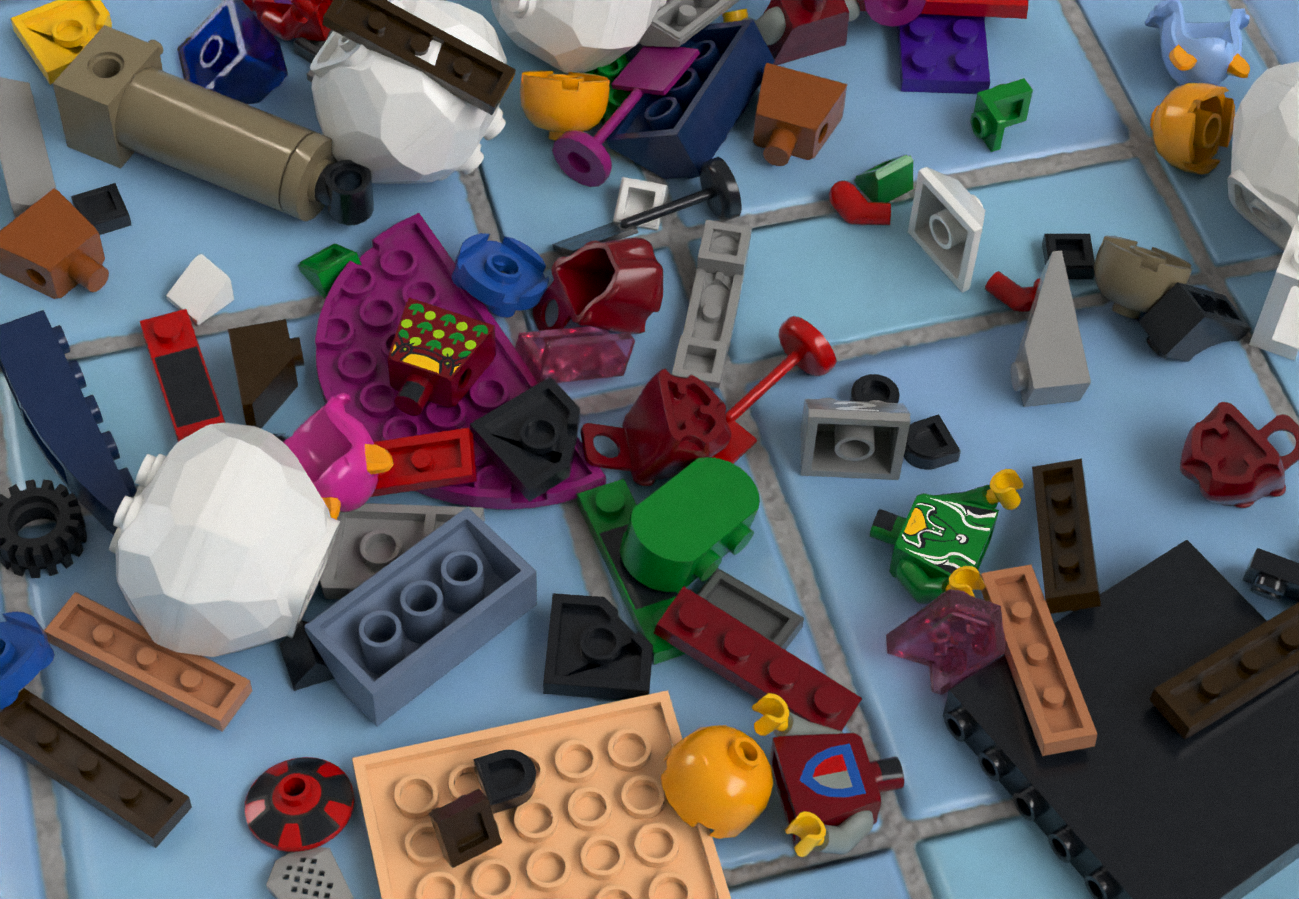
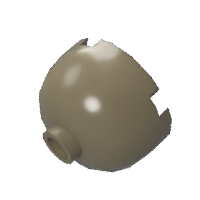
[1094,235,1193,319]

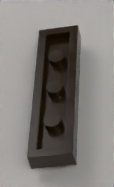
[322,0,516,115]
[1032,458,1101,614]
[1149,602,1299,740]
[0,688,192,848]

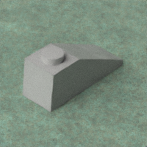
[1011,251,1091,407]

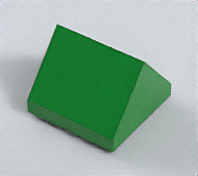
[854,155,913,203]

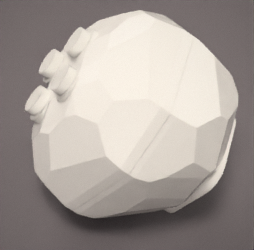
[310,0,507,184]
[491,0,667,73]
[1227,62,1299,251]
[109,423,341,657]

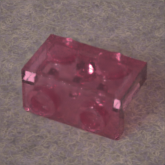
[515,326,635,383]
[886,589,1005,695]

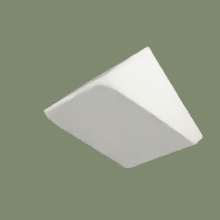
[613,177,669,231]
[166,254,234,326]

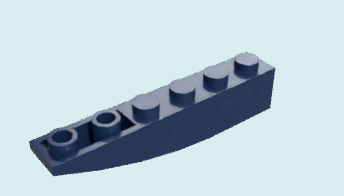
[0,310,137,535]

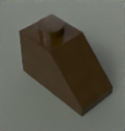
[228,319,304,429]

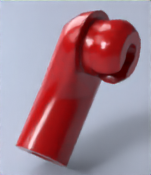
[829,180,891,225]
[985,271,1040,312]

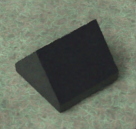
[279,620,335,691]

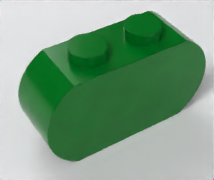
[620,457,760,592]

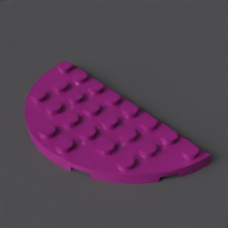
[315,213,606,509]

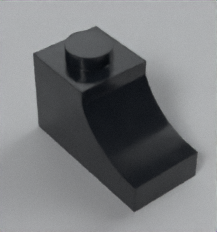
[1138,282,1251,362]

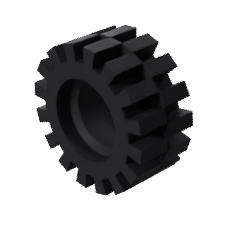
[0,479,87,578]

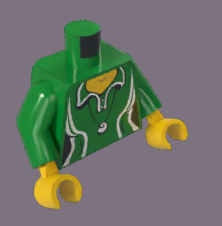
[869,469,1024,612]

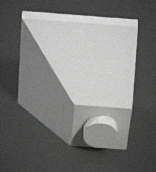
[908,167,985,293]

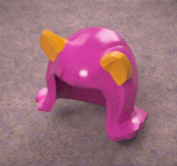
[283,393,394,520]

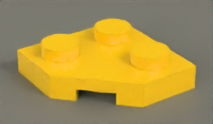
[11,0,112,85]

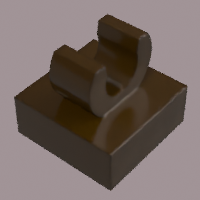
[429,789,502,868]

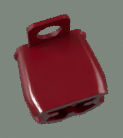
[532,238,663,343]
[580,368,731,486]
[1180,402,1299,508]

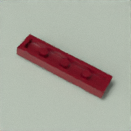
[654,586,862,732]

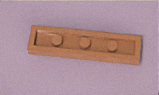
[981,564,1097,756]
[44,592,252,732]

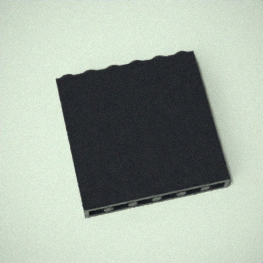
[943,540,1299,899]

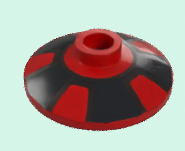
[244,757,355,852]

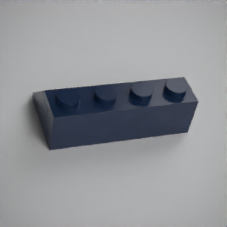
[605,19,775,179]

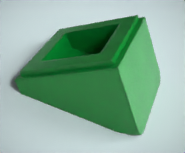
[298,243,362,299]

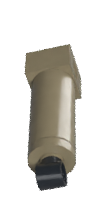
[53,25,374,225]

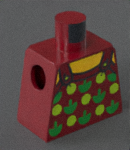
[388,297,496,416]

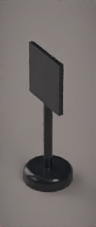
[552,157,742,255]

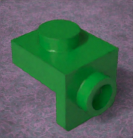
[970,78,1033,152]

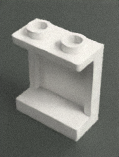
[1249,214,1299,361]

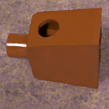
[753,63,847,166]
[0,188,109,299]

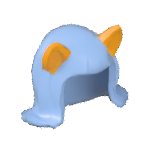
[1145,0,1250,86]

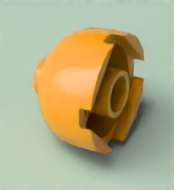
[520,70,610,140]
[1150,83,1235,175]
[661,725,773,839]

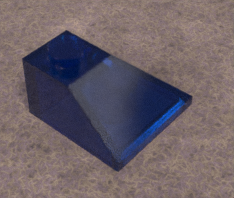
[177,0,288,105]

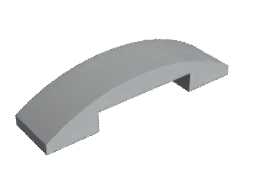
[672,220,752,388]

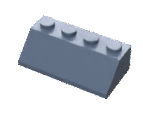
[304,507,537,727]

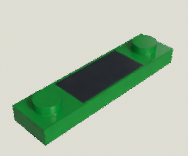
[577,479,685,665]

